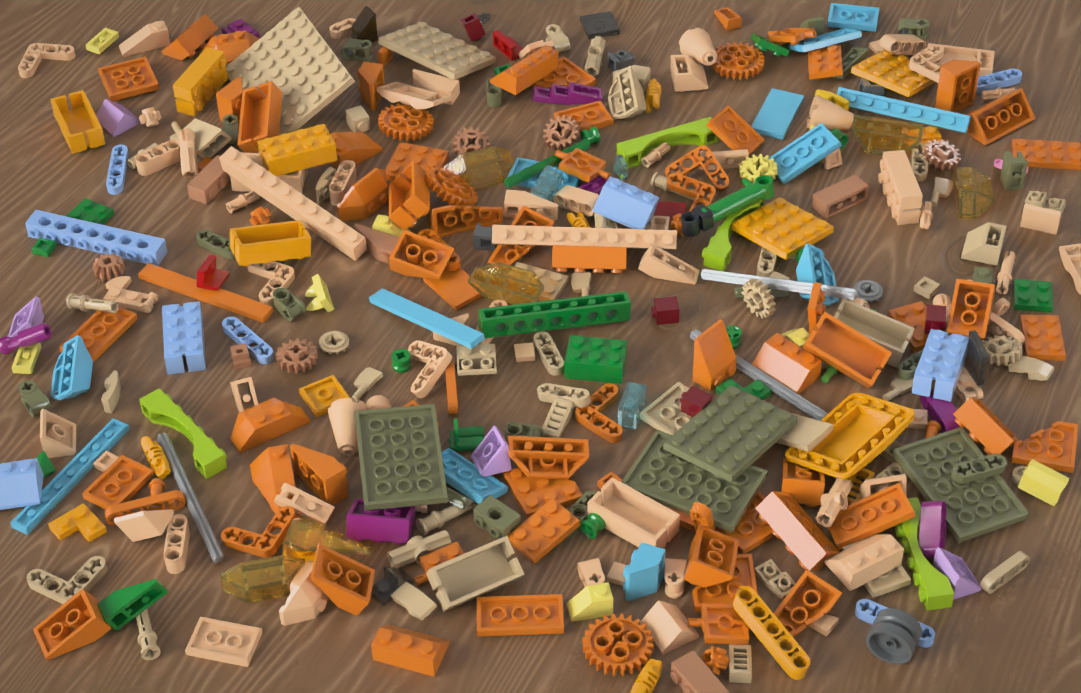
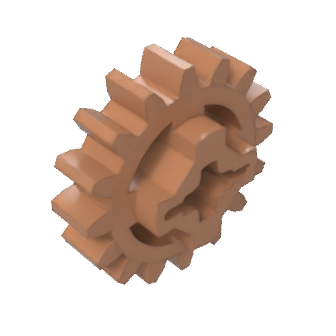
[543,115,581,151]
[452,126,490,164]
[922,139,961,171]
[276,338,318,374]

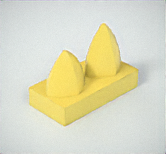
[305,274,334,312]

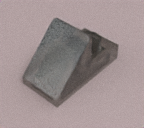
[371,567,415,606]

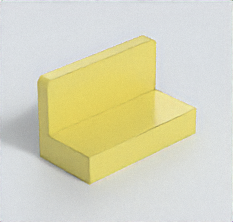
[1018,459,1069,506]

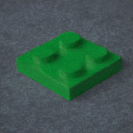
[66,198,114,225]
[1013,279,1053,313]

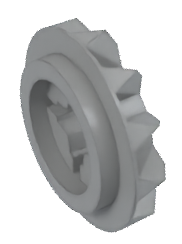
[853,280,883,304]

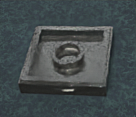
[580,11,620,39]
[965,330,989,386]

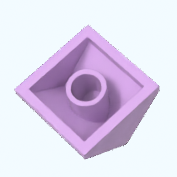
[96,99,141,137]
[8,296,44,337]
[471,425,511,477]
[933,547,982,600]

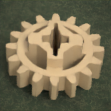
[742,278,776,319]
[980,335,1022,366]

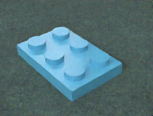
[827,3,879,32]

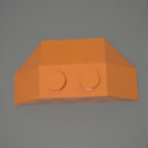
[199,30,259,65]
[336,168,389,221]
[230,398,311,454]
[508,436,589,480]

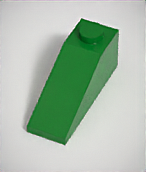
[98,579,169,631]

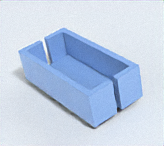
[162,301,206,375]
[912,329,969,402]

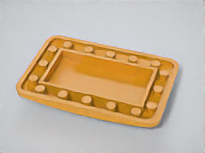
[785,393,915,479]

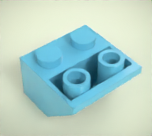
[623,542,665,601]

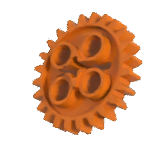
[711,41,764,80]
[378,103,434,142]
[424,166,478,206]
[583,613,654,676]

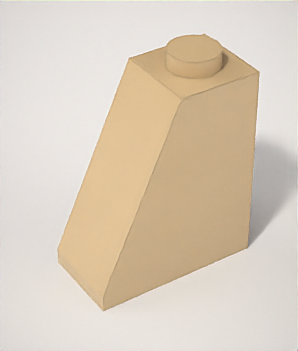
[185,118,232,159]

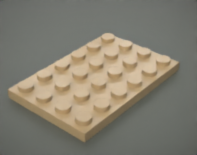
[378,22,496,80]

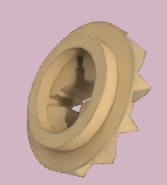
[319,331,349,355]

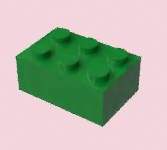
[564,335,627,384]

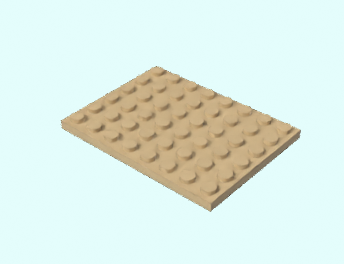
[227,7,355,135]

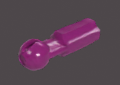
[0,323,52,355]

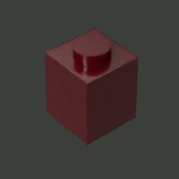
[461,13,486,42]
[651,296,680,325]
[924,304,946,334]
[680,386,712,417]

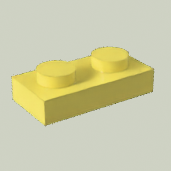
[85,28,119,55]
[12,343,41,374]

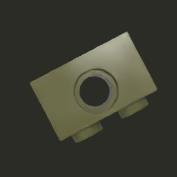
[473,495,521,539]

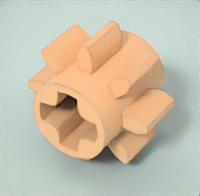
[139,107,161,128]

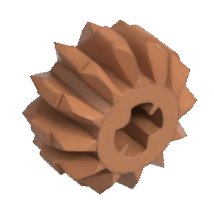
[93,253,125,282]

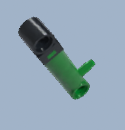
[681,175,774,237]

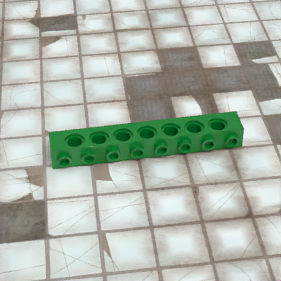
[478,291,631,338]

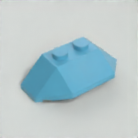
[796,243,839,306]
[50,335,93,400]

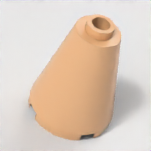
[679,27,717,66]
[806,95,856,130]
[328,398,368,456]

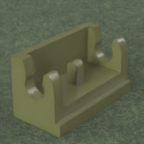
[1000,151,1028,191]

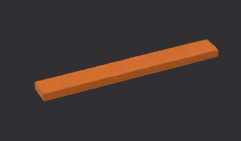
[138,263,274,323]

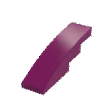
[532,82,603,105]

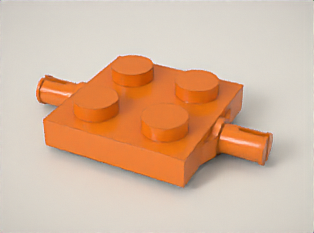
[768,28,817,45]
[555,148,611,183]
[414,542,465,592]
[688,603,749,645]

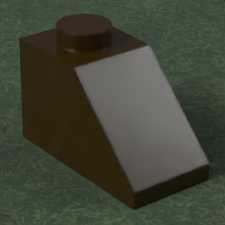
[351,6,378,43]

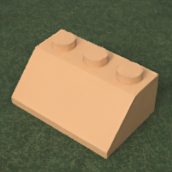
[824,534,904,591]

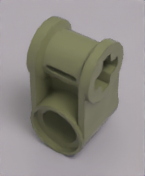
[897,18,930,40]
[340,38,374,62]
[486,79,503,108]
[222,114,239,145]
[273,288,306,322]
[18,380,51,417]
[505,422,544,444]

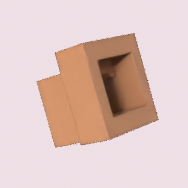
[230,343,252,370]

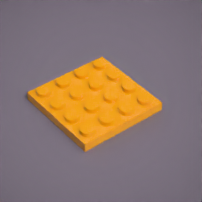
[851,49,935,97]
[731,197,834,260]

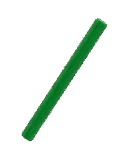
[504,139,591,188]

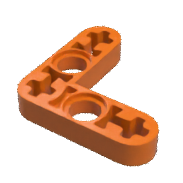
[665,145,730,191]
[667,173,716,212]
[575,383,623,443]
[665,502,716,532]
[221,506,297,558]

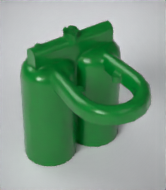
[448,418,484,452]

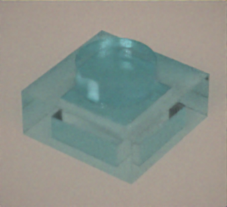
[613,155,628,180]

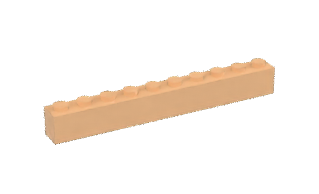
[219,146,367,261]
[492,225,677,250]

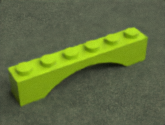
[617,117,719,169]
[702,199,765,271]
[139,388,227,479]
[895,497,954,611]

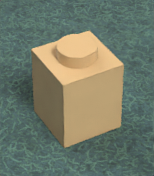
[345,105,370,132]

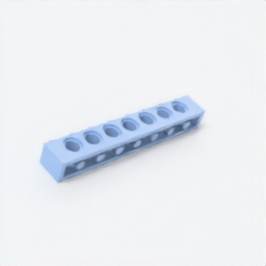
[25,210,168,266]

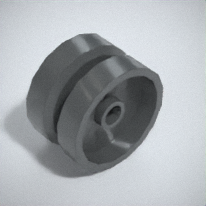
[866,608,922,664]

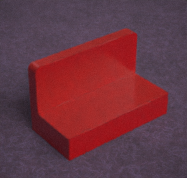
[493,30,524,61]
[653,201,686,224]
[197,254,230,291]

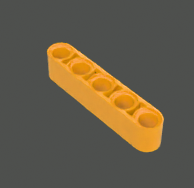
[733,586,810,680]

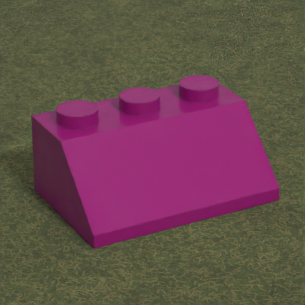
[346,499,416,545]

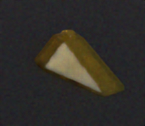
[283,516,374,555]

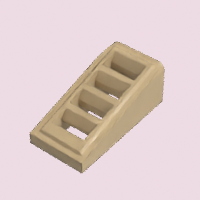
[542,398,574,438]
[729,644,752,683]

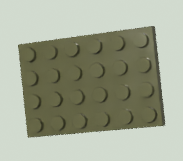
[663,385,798,483]
[354,404,448,510]
[892,427,1030,543]
[622,430,768,533]

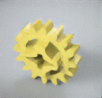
[739,154,778,183]

